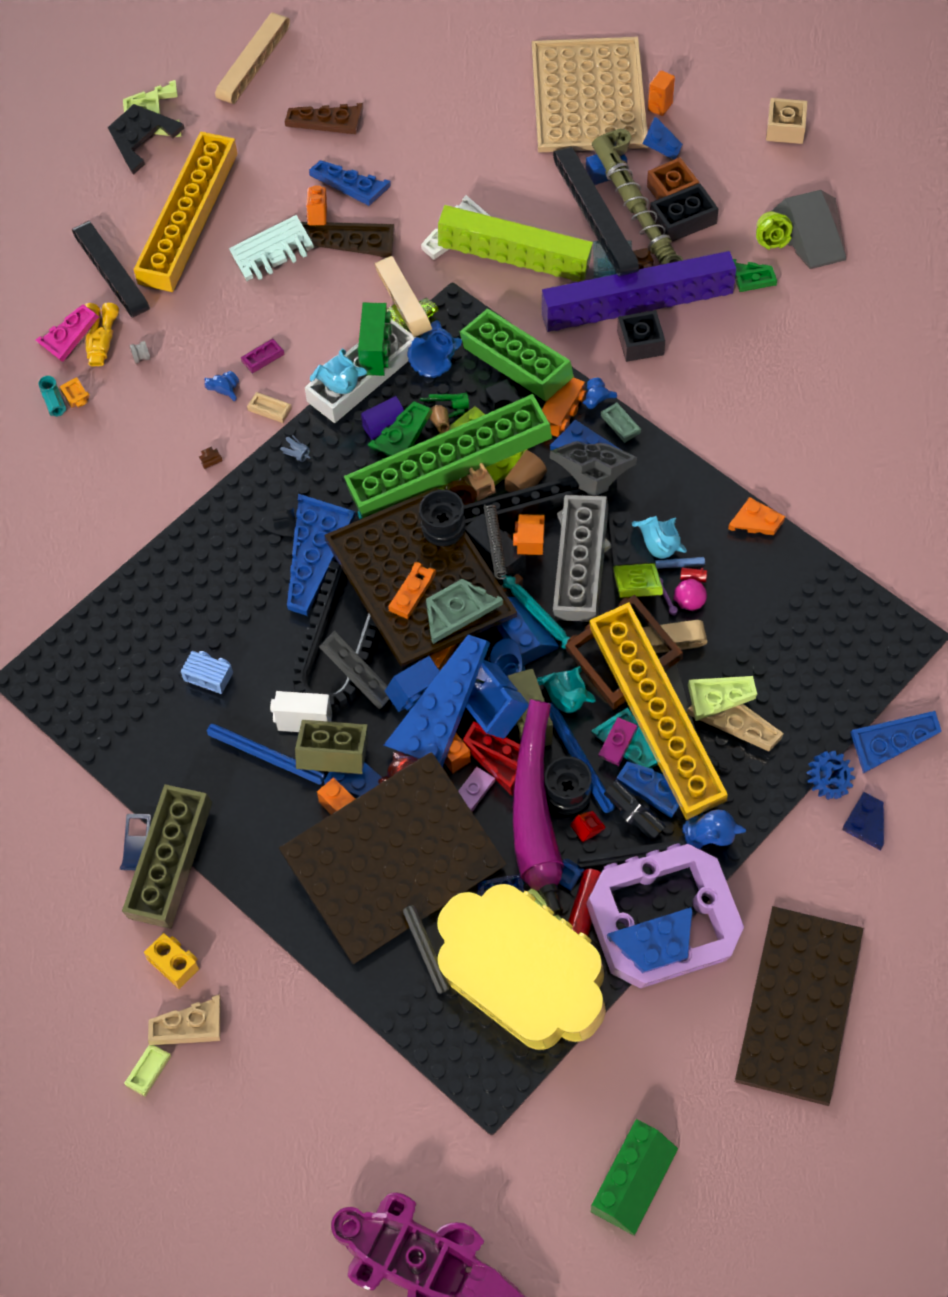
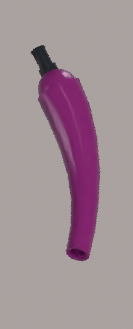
[513,699,564,916]

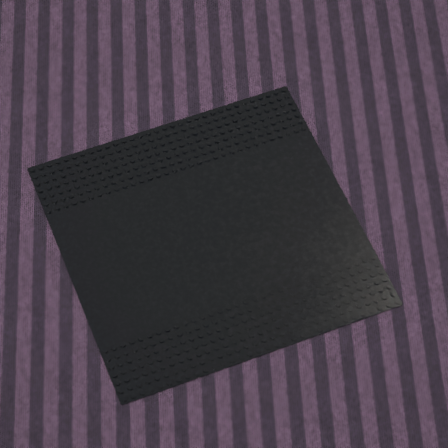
[0,283,948,1135]

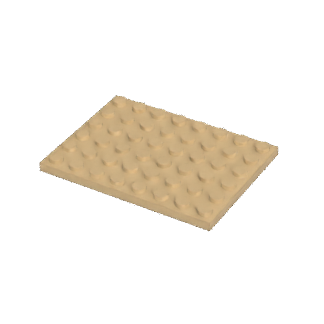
[532,37,648,152]

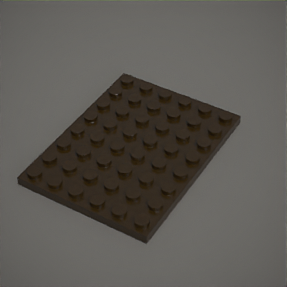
[324,487,517,668]
[279,752,507,965]

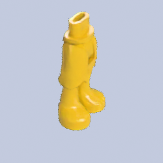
[84,302,119,366]

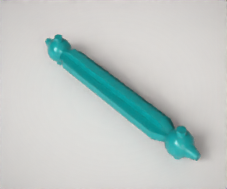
[501,575,571,649]

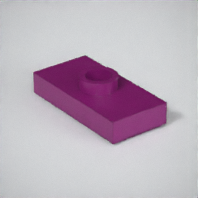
[241,338,285,374]
[598,717,638,766]

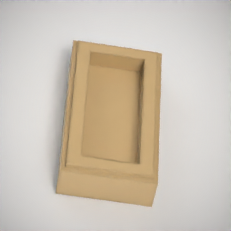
[247,392,292,423]

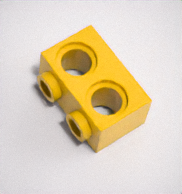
[144,933,199,989]

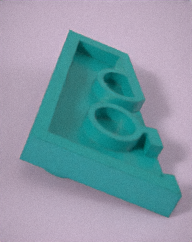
[591,708,658,769]

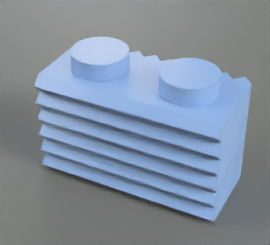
[181,651,233,694]

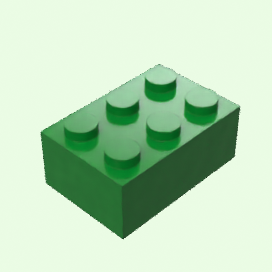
[358,302,392,376]

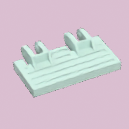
[229,215,314,281]

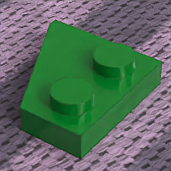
[733,259,777,292]

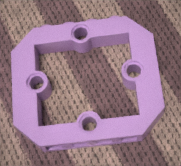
[586,843,744,989]

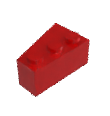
[463,722,520,796]

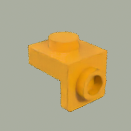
[59,377,90,408]

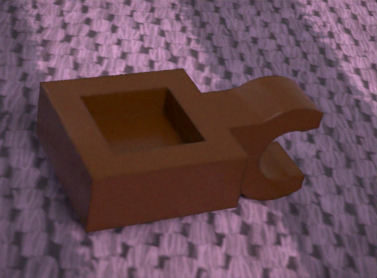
[633,248,654,269]

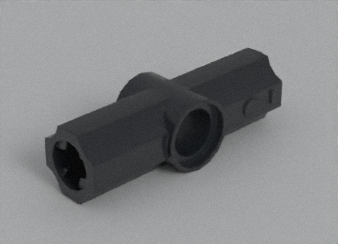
[604,780,666,841]

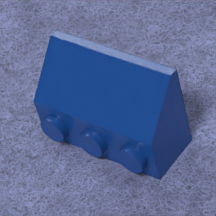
[495,597,559,665]

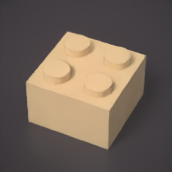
[766,98,807,144]

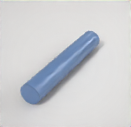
[655,557,705,569]

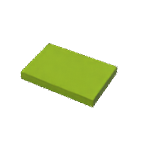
[613,563,663,597]

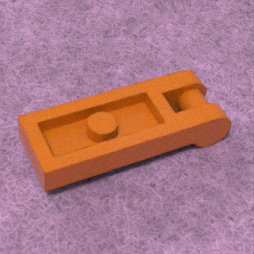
[389,561,436,619]

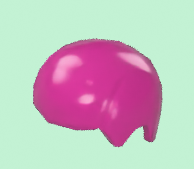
[673,579,707,611]

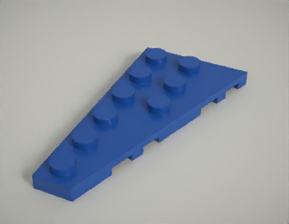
[287,494,356,616]
[384,635,490,767]

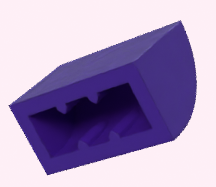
[361,396,404,440]

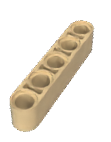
[604,620,707,658]

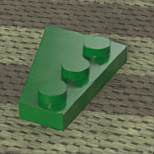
[368,401,433,456]

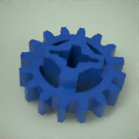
[807,751,855,800]

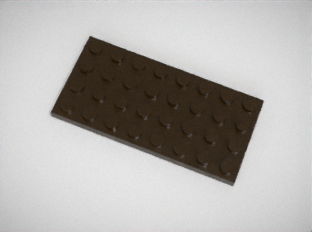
[734,906,863,1106]

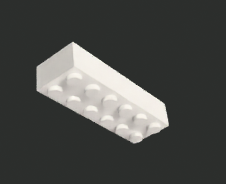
[305,319,416,423]

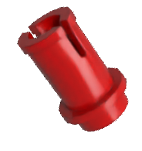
[681,567,708,584]

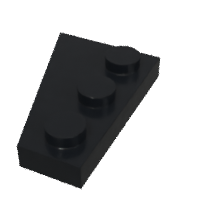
[608,511,655,566]

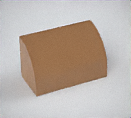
[505,450,547,493]

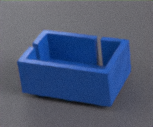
[466,660,529,739]

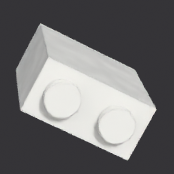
[270,691,332,732]

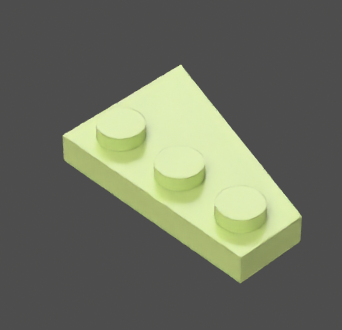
[688,676,757,721]

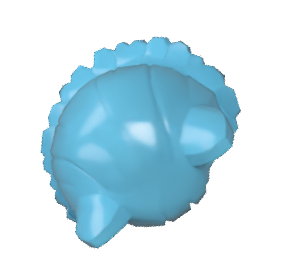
[310,348,367,394]
[632,516,687,559]

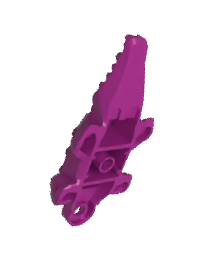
[331,1193,525,1297]

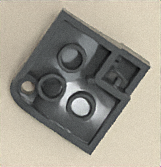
[550,441,637,496]

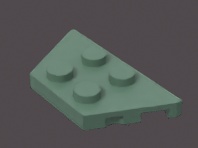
[426,579,503,644]

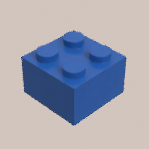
[385,656,440,712]

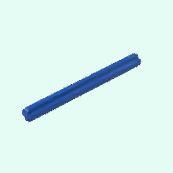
[549,702,615,813]
[207,724,325,784]

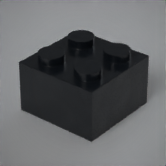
[617,310,665,362]

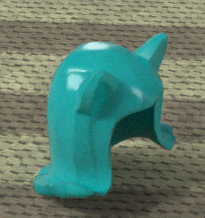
[536,666,596,713]

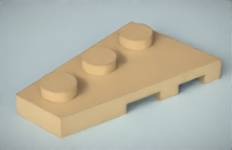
[148,994,220,1045]

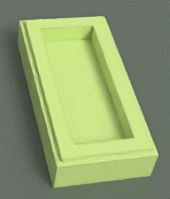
[124,1045,171,1097]

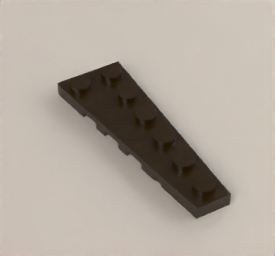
[282,221,395,257]

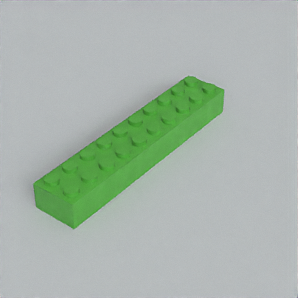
[344,394,552,519]

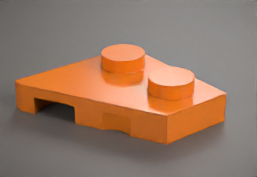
[728,497,785,535]

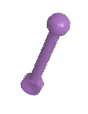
[659,577,678,615]

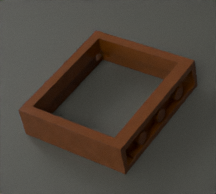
[566,595,683,710]

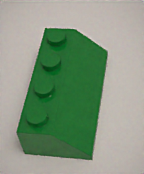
[591,1119,678,1236]

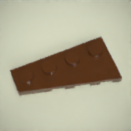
[285,103,363,135]

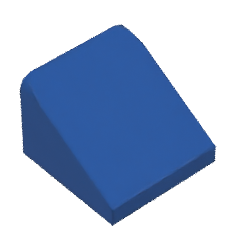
[559,858,585,891]

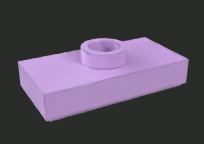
[458,767,495,811]

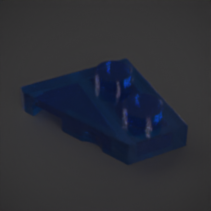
[842,792,884,851]

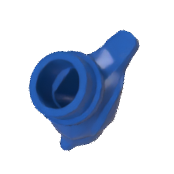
[204,371,239,401]
[583,377,617,409]

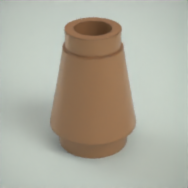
[429,405,449,433]

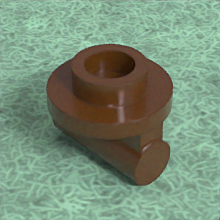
[199,446,223,469]

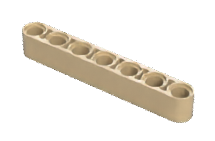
[215,12,290,104]
[374,256,432,337]

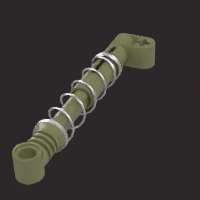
[592,129,684,265]

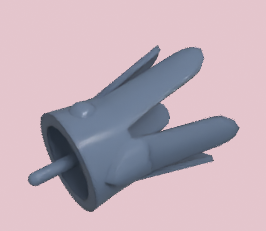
[280,435,311,462]

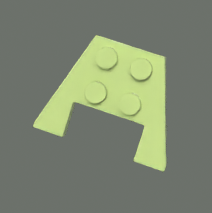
[123,80,182,137]

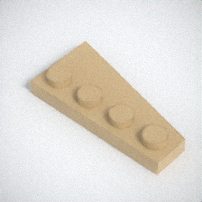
[686,704,784,751]

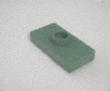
[601,403,641,443]

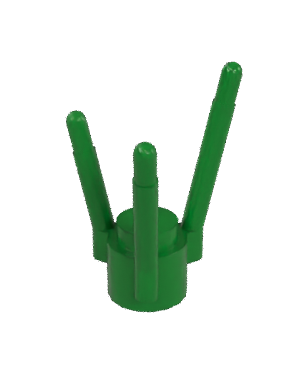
[420,393,469,419]

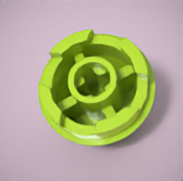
[756,211,793,250]

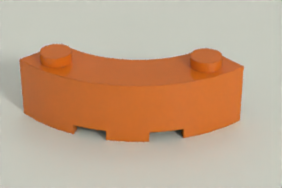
[513,514,545,555]

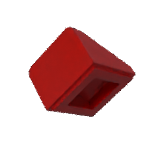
[571,810,606,842]

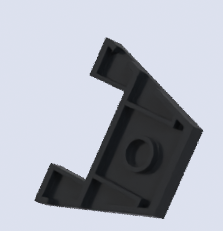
[107,104,185,175]

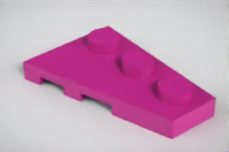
[35,304,99,362]

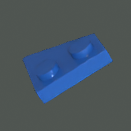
[642,117,683,160]

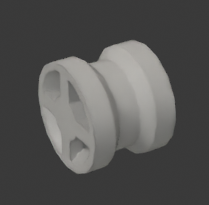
[129,341,150,364]

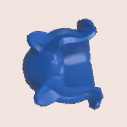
[407,320,462,378]
[682,809,746,849]

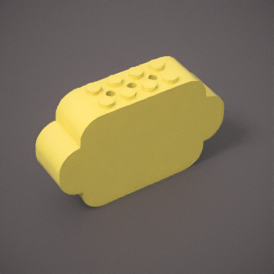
[437,884,606,1050]

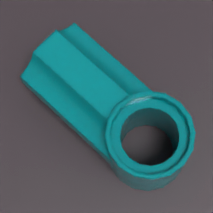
[38,375,66,417]

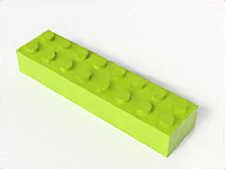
[438,205,593,282]

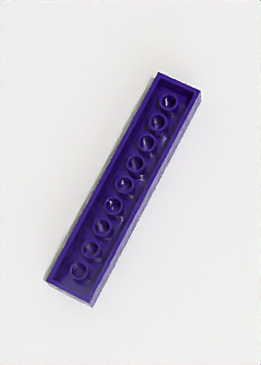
[542,251,736,332]

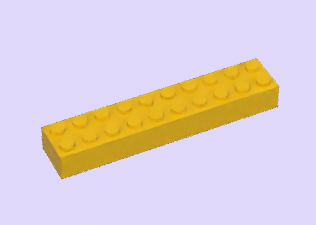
[133,131,237,292]
[589,603,728,820]

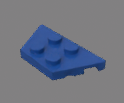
[606,908,692,973]

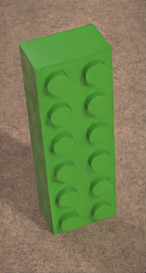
[460,308,574,401]

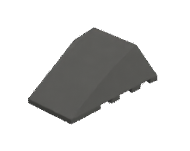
[770,190,846,269]

